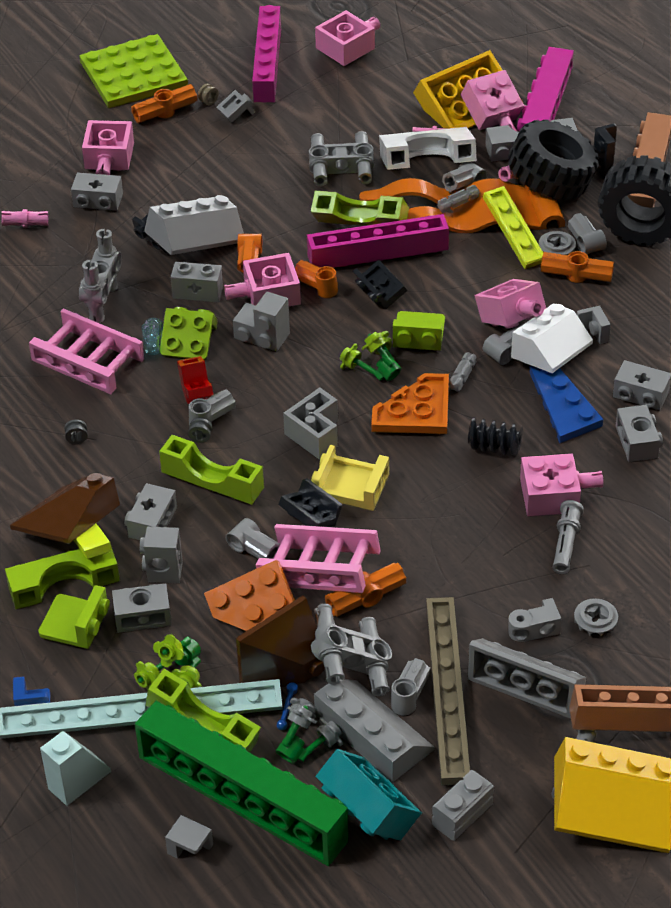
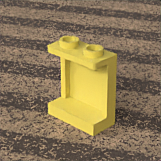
[311,445,389,511]

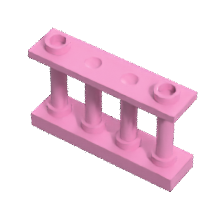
[29,308,144,394]
[256,524,381,593]

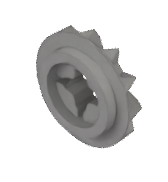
[539,231,576,255]
[574,599,618,636]

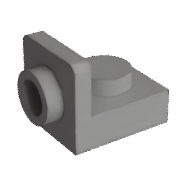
[217,90,255,123]
[577,306,611,344]

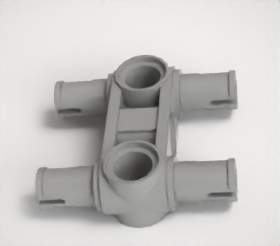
[309,131,374,187]
[79,229,122,323]
[311,604,392,696]

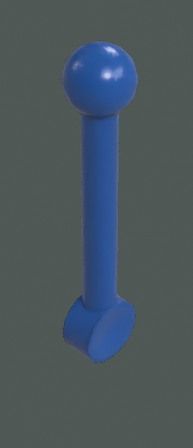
[276,683,298,731]

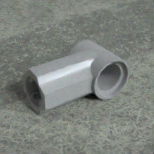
[442,162,487,192]
[568,213,607,254]
[483,324,523,365]
[189,389,236,431]
[226,518,280,559]
[391,658,431,716]

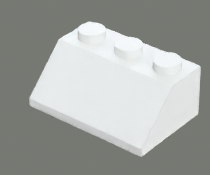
[511,303,593,373]

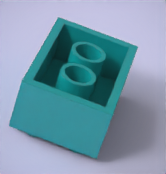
[315,749,422,841]

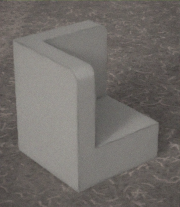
[165,815,213,859]

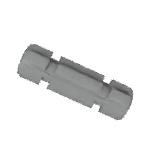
[437,185,480,213]
[449,352,477,392]

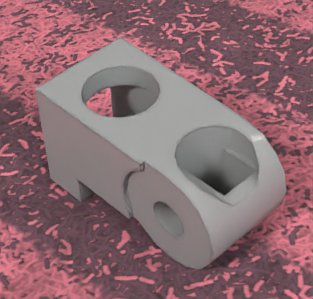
[508,598,561,642]

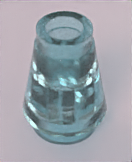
[141,318,163,355]

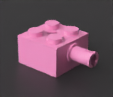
[315,10,380,66]
[461,70,524,132]
[82,120,134,175]
[224,253,301,307]
[474,279,546,328]
[520,454,603,516]

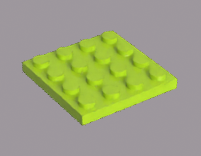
[79,34,188,108]

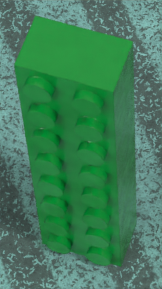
[135,700,349,867]

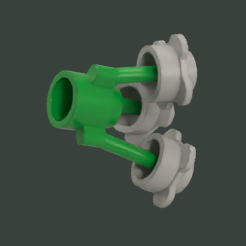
[275,698,343,764]

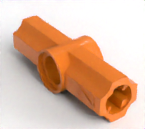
[131,84,197,123]
[541,251,614,283]
[325,563,406,617]

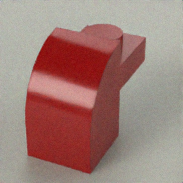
[177,356,214,404]

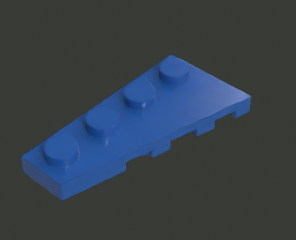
[530,365,603,443]

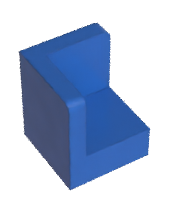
[13,677,51,706]

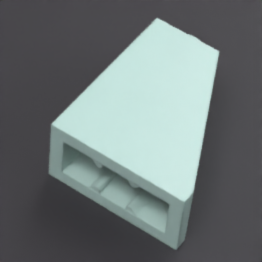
[40,731,111,806]

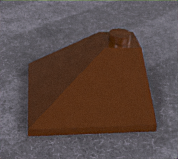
[10,473,120,544]
[236,596,325,687]

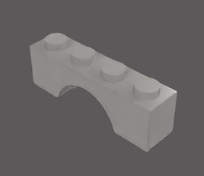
[486,118,578,162]

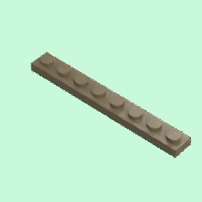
[426,597,470,785]

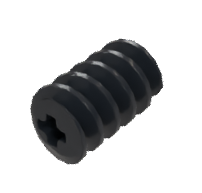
[468,417,523,456]

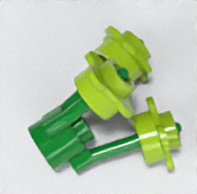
[340,331,402,382]
[134,634,202,690]

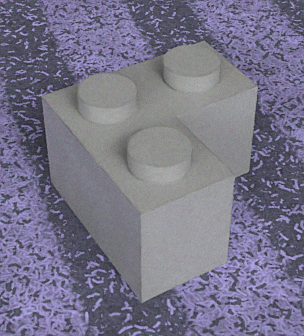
[233,291,290,352]
[283,388,338,460]

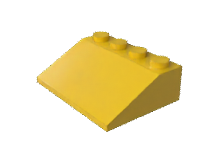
[413,50,523,129]
[554,737,671,853]

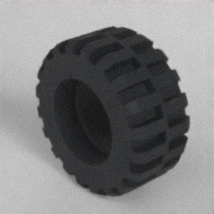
[508,119,599,201]
[598,155,671,245]

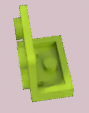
[160,307,218,360]
[393,311,445,351]
[39,585,110,649]

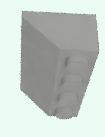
[144,195,244,255]
[468,638,586,719]
[314,679,434,782]

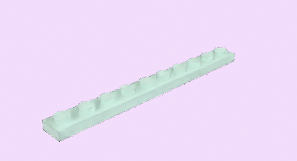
[0,679,282,739]

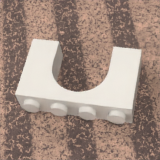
[379,127,477,170]

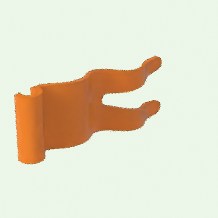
[359,178,565,233]

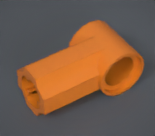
[237,234,262,274]
[295,260,338,298]

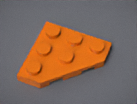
[371,373,449,434]
[204,560,295,631]

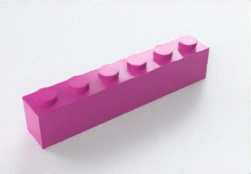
[252,5,281,102]
[517,47,574,131]
[307,214,449,268]

